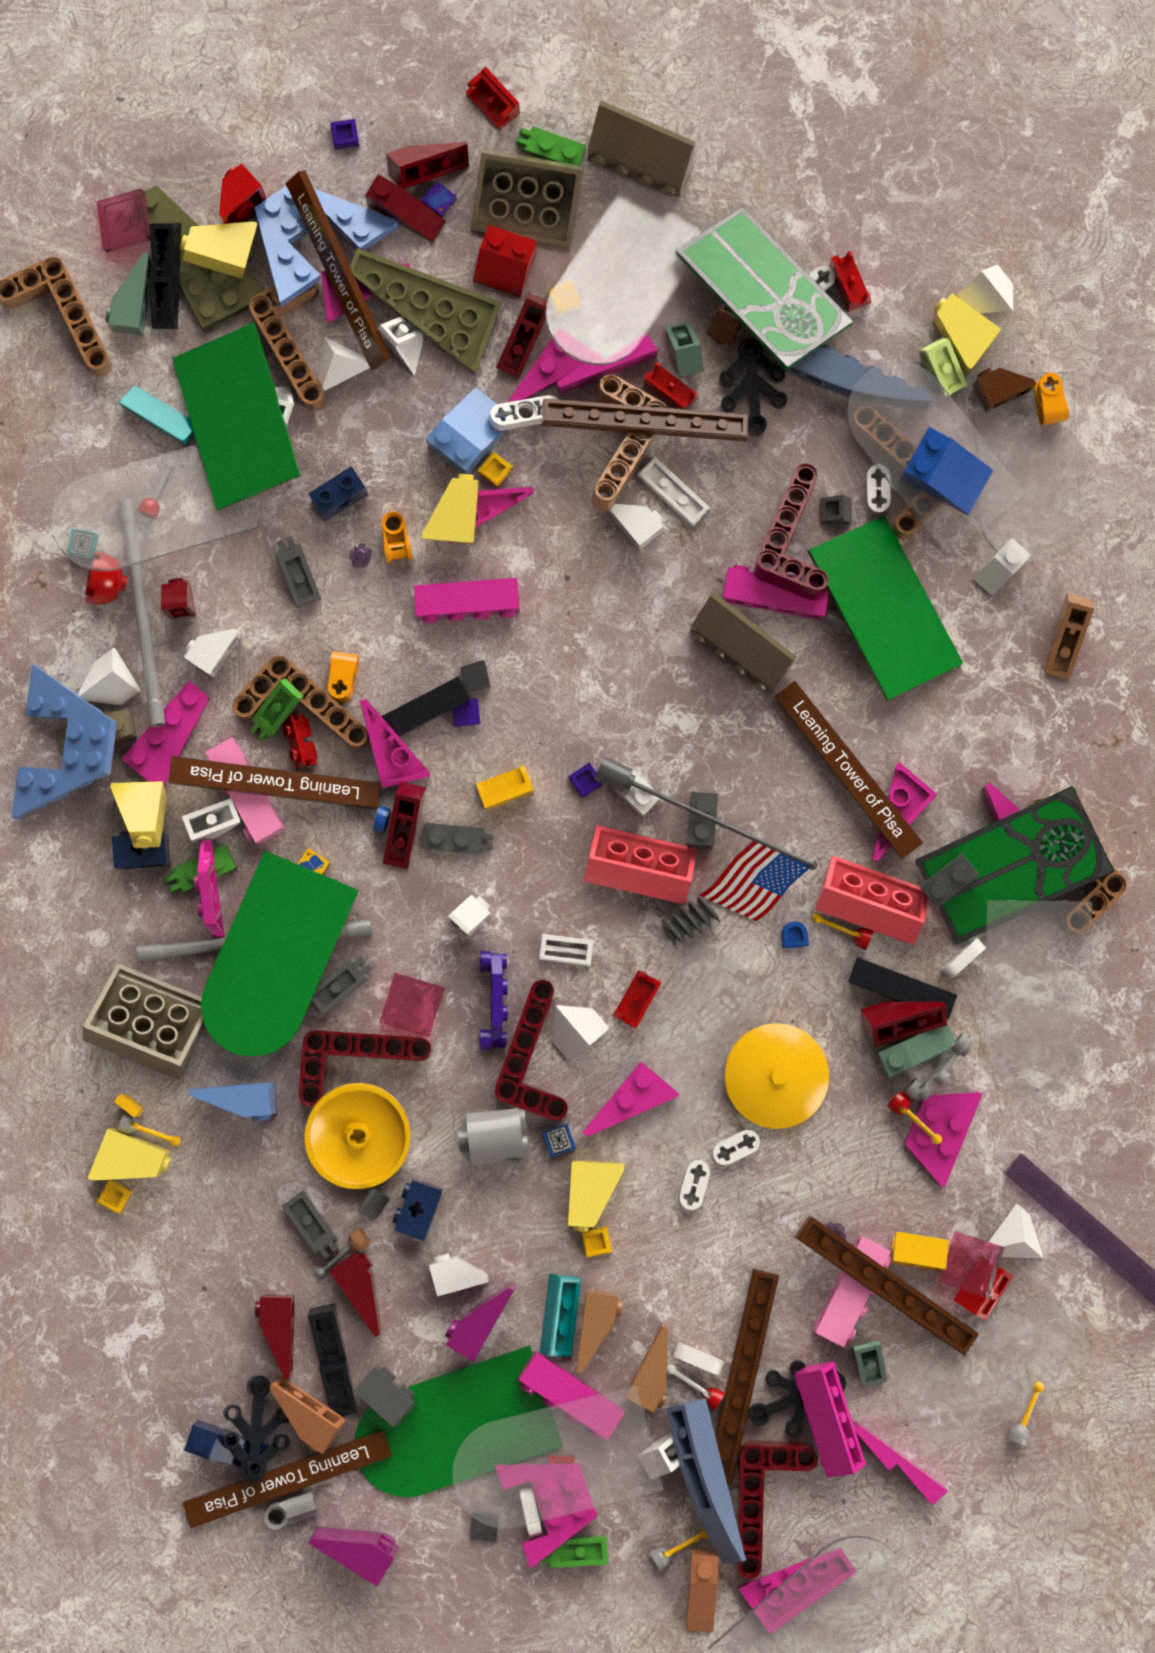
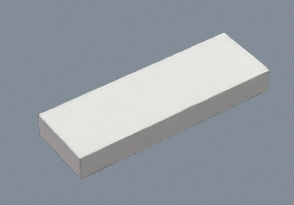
[637,456,711,528]

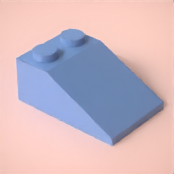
[426,388,514,475]
[188,1082,278,1122]

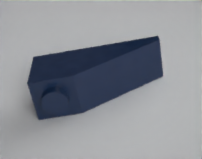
[184,1420,270,1471]

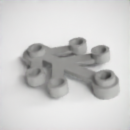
[903,1033,974,1101]

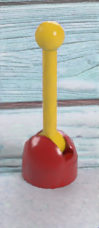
[812,913,874,950]
[887,1092,942,1144]

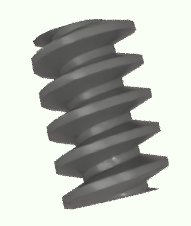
[661,896,721,949]

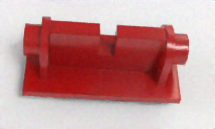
[283,714,318,770]

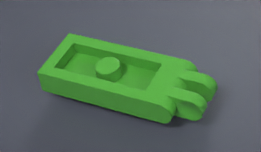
[516,127,586,166]
[250,679,303,742]
[164,845,237,893]
[539,1535,609,1568]

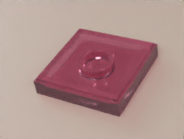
[96,189,150,252]
[379,972,445,1038]
[939,1231,1004,1298]

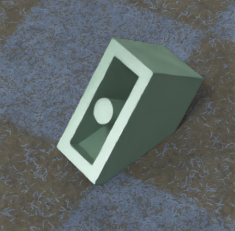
[665,321,704,377]

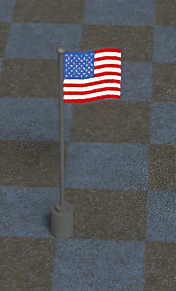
[594,756,818,921]

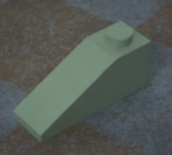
[106,253,152,335]
[874,1025,955,1077]

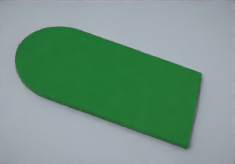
[201,850,359,1057]
[354,1345,563,1497]

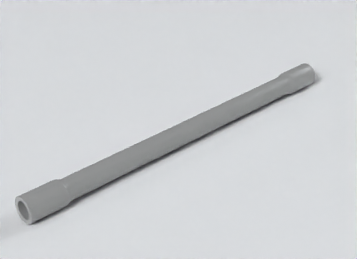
[118,500,165,727]
[137,919,372,962]

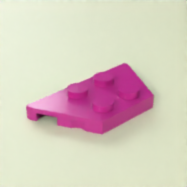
[194,839,225,938]
[904,1092,982,1187]

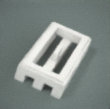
[539,934,594,966]

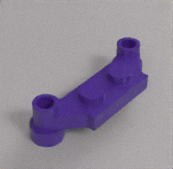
[479,951,508,1050]

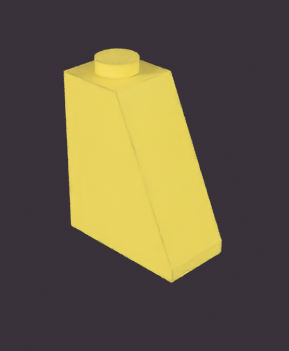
[180,222,258,279]
[933,293,1001,376]
[422,474,479,544]
[110,782,167,848]
[87,1128,172,1181]
[568,1160,624,1232]

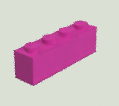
[722,565,829,621]
[414,578,520,624]
[518,1350,625,1440]
[794,1361,866,1478]

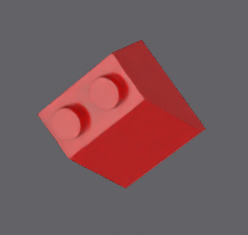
[219,163,267,224]
[473,225,537,298]

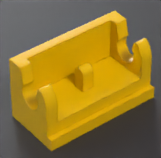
[476,766,534,810]
[890,1232,949,1272]

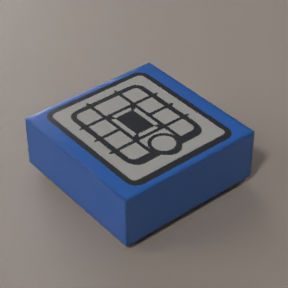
[543,1123,576,1157]

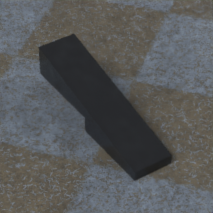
[148,223,182,329]
[382,676,470,737]
[848,957,958,1020]
[308,1303,358,1416]

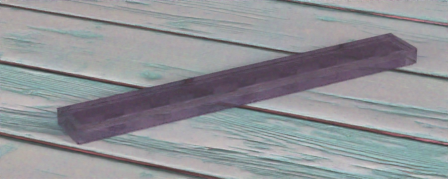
[1004,1153,1155,1306]

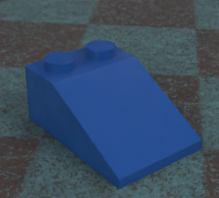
[900,426,993,515]

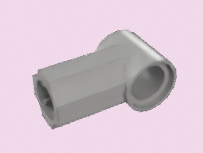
[264,1491,319,1530]

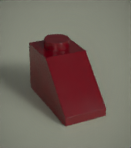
[161,578,196,619]

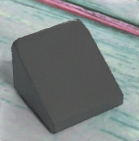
[821,495,852,524]
[460,660,491,693]
[358,1187,390,1219]

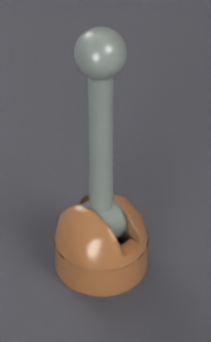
[315,1228,371,1278]

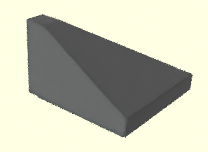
[470,1511,499,1542]

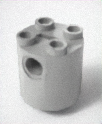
[458,1108,530,1166]

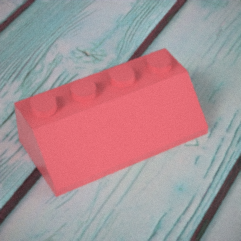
[584,825,697,905]
[815,855,929,945]

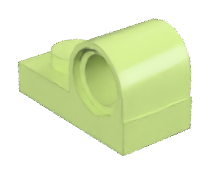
[919,338,968,397]

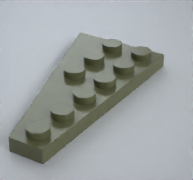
[134,185,266,331]
[350,248,502,375]

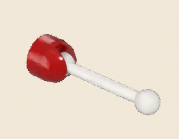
[667,1364,725,1411]

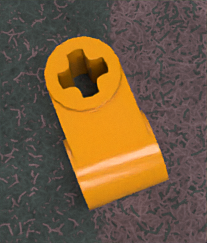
[1034,373,1069,425]
[381,511,413,563]
[328,651,359,703]

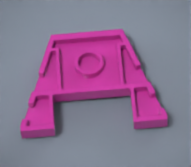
[496,1463,598,1568]

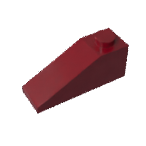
[386,142,470,189]
[365,174,446,243]
[496,292,551,378]
[383,782,426,869]
[860,1002,948,1048]
[329,1251,382,1337]
[255,1294,295,1379]

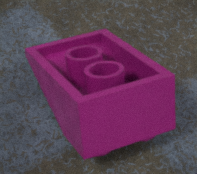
[445,1282,515,1361]
[308,1527,398,1587]

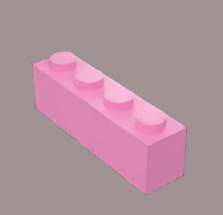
[205,737,286,844]
[813,1235,892,1347]

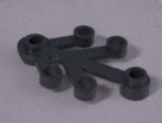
[719,339,787,437]
[748,1359,846,1437]
[221,1375,290,1483]

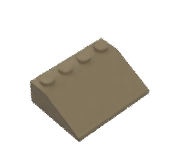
[588,101,696,198]
[471,149,585,248]
[690,592,797,693]
[83,963,204,1080]

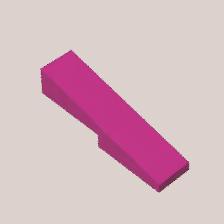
[556,333,658,394]
[853,1421,948,1505]

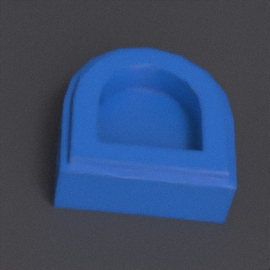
[373,806,391,834]
[781,921,809,949]

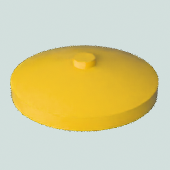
[724,1023,829,1129]
[305,1083,411,1189]

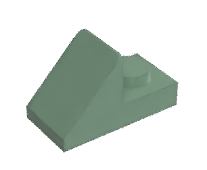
[851,1340,888,1388]

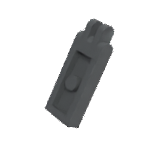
[276,536,321,608]
[422,823,494,855]
[312,954,375,1015]
[282,1190,340,1261]

